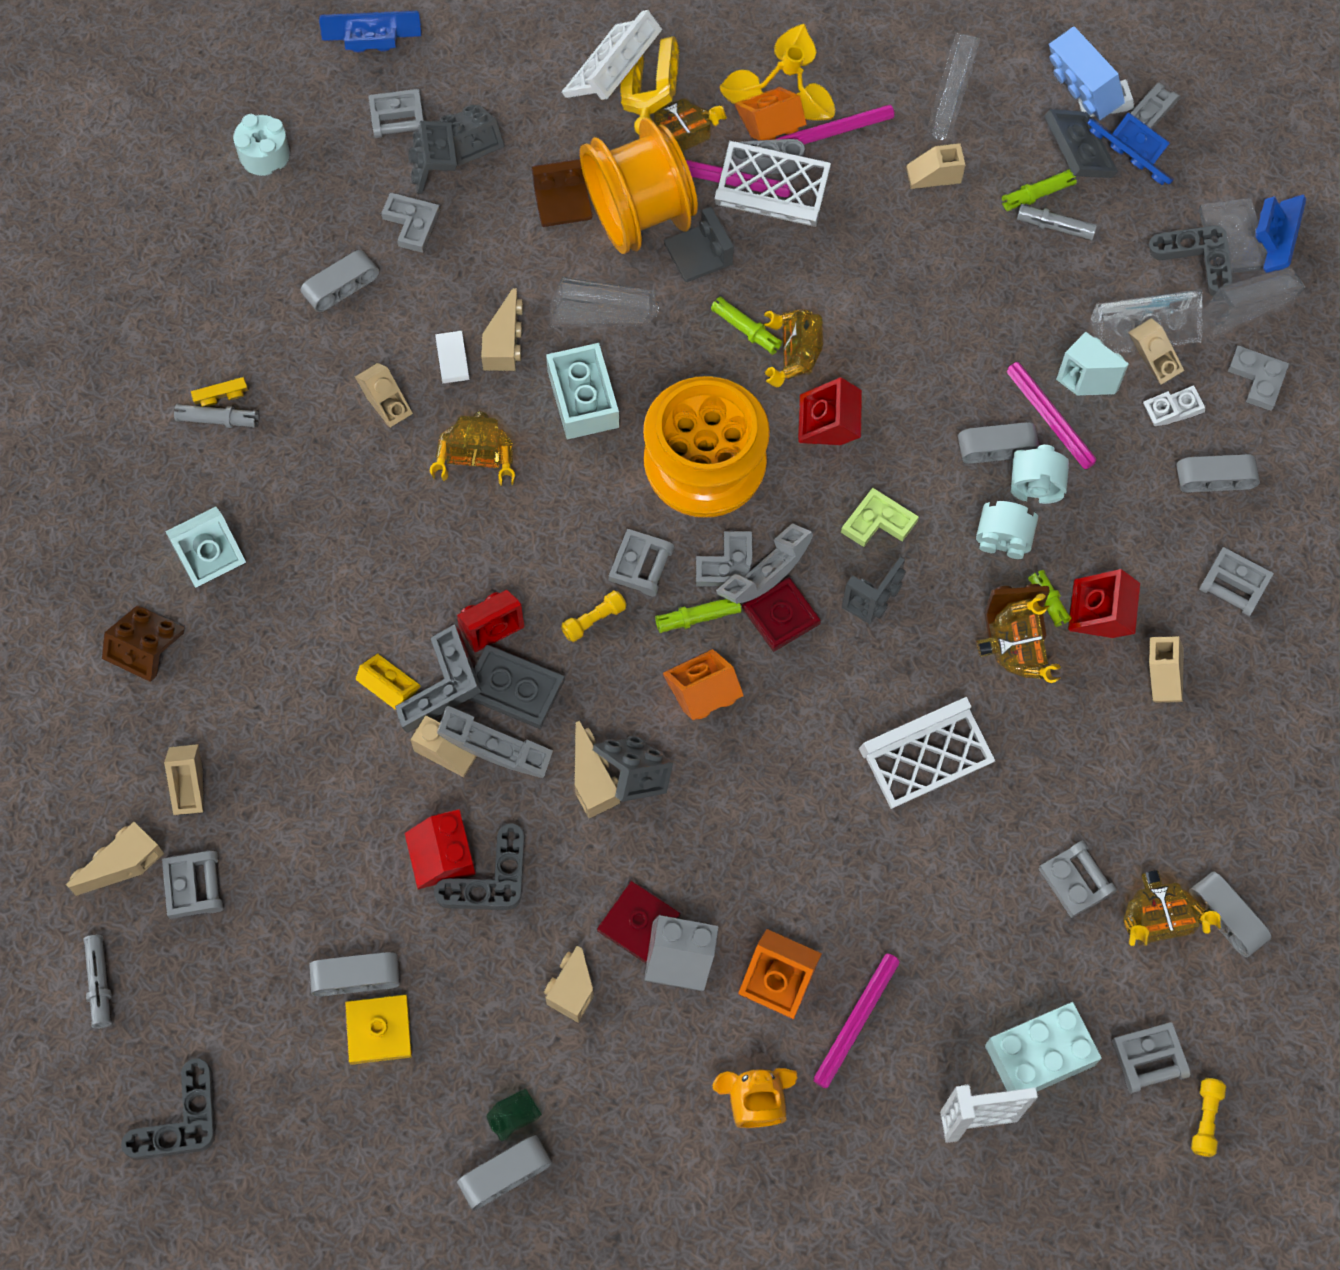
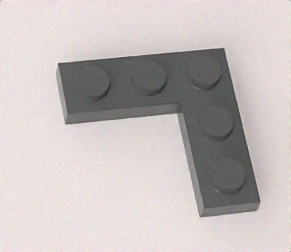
[395,624,482,733]

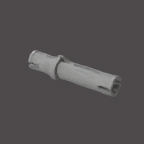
[1016,204,1097,241]
[174,404,259,428]
[83,935,112,1028]

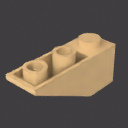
[481,288,523,371]
[575,721,620,818]
[66,822,164,896]

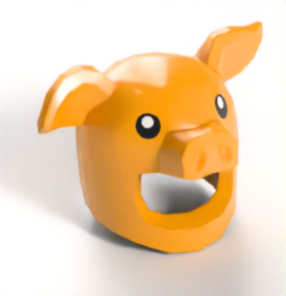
[712,1068,797,1128]

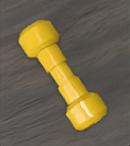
[561,590,627,642]
[1191,1078,1226,1157]

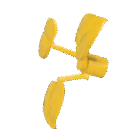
[720,24,835,121]

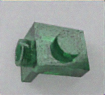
[486,1088,542,1141]

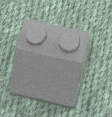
[644,915,718,991]

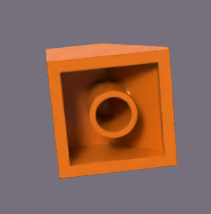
[735,87,807,141]
[663,649,744,720]
[738,929,822,1019]

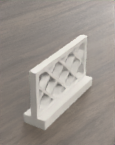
[562,10,662,100]
[714,141,831,227]
[859,697,995,809]
[940,1085,1037,1143]

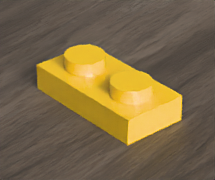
[190,377,248,407]

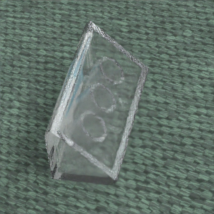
[1089,289,1202,354]

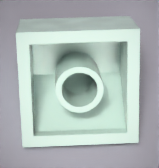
[165,507,246,588]

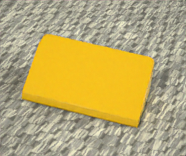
[356,654,421,710]

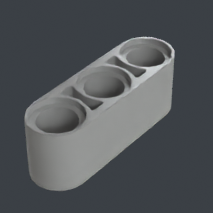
[730,139,805,175]
[301,250,379,312]
[958,423,1039,464]
[1176,454,1260,493]
[1189,872,1271,958]
[310,952,400,996]
[457,1135,552,1211]

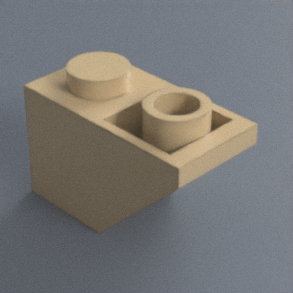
[906,143,965,189]
[1128,318,1184,384]
[355,363,413,427]
[1149,636,1184,703]
[544,946,594,1022]

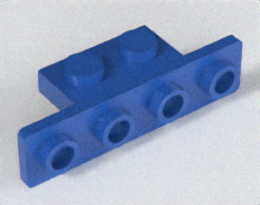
[319,11,421,52]
[1087,112,1174,185]
[1255,195,1306,273]

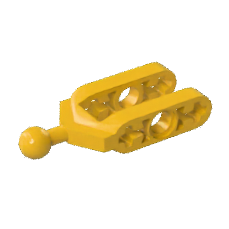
[620,36,679,135]

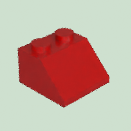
[798,377,862,445]
[1068,569,1140,638]
[456,590,525,653]
[405,809,476,889]

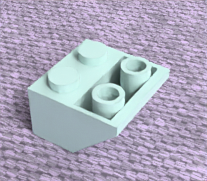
[1056,332,1129,395]

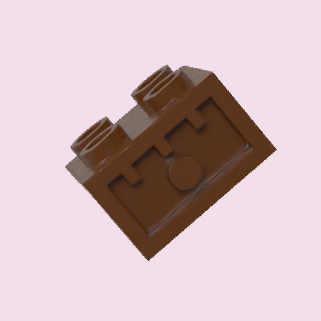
[532,159,592,227]
[984,584,1050,643]
[102,606,185,682]

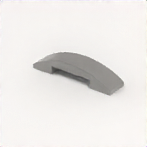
[716,523,813,604]
[437,706,553,778]

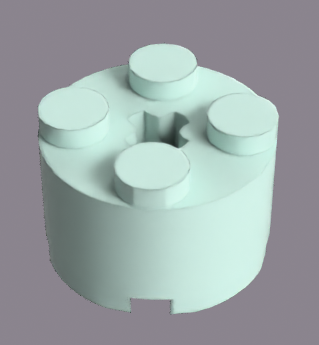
[234,114,290,175]
[1011,445,1069,504]
[976,501,1038,559]

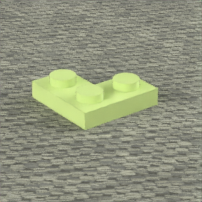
[841,488,919,547]

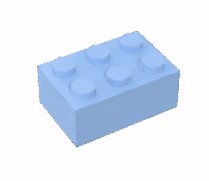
[1049,26,1125,120]

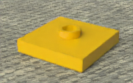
[345,995,412,1065]

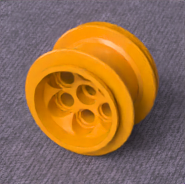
[580,118,698,254]
[643,376,770,517]

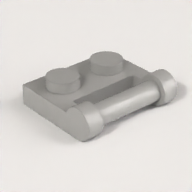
[368,89,424,138]
[609,529,674,597]
[1199,547,1274,617]
[1038,840,1117,918]
[162,851,223,919]
[1112,1022,1190,1093]

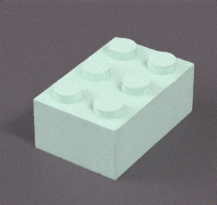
[546,343,619,439]
[985,1002,1102,1092]

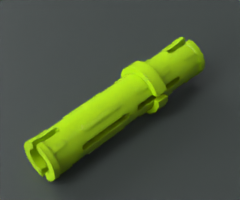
[1002,169,1077,211]
[711,297,782,355]
[655,599,741,633]

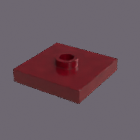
[742,577,821,652]
[597,881,680,964]

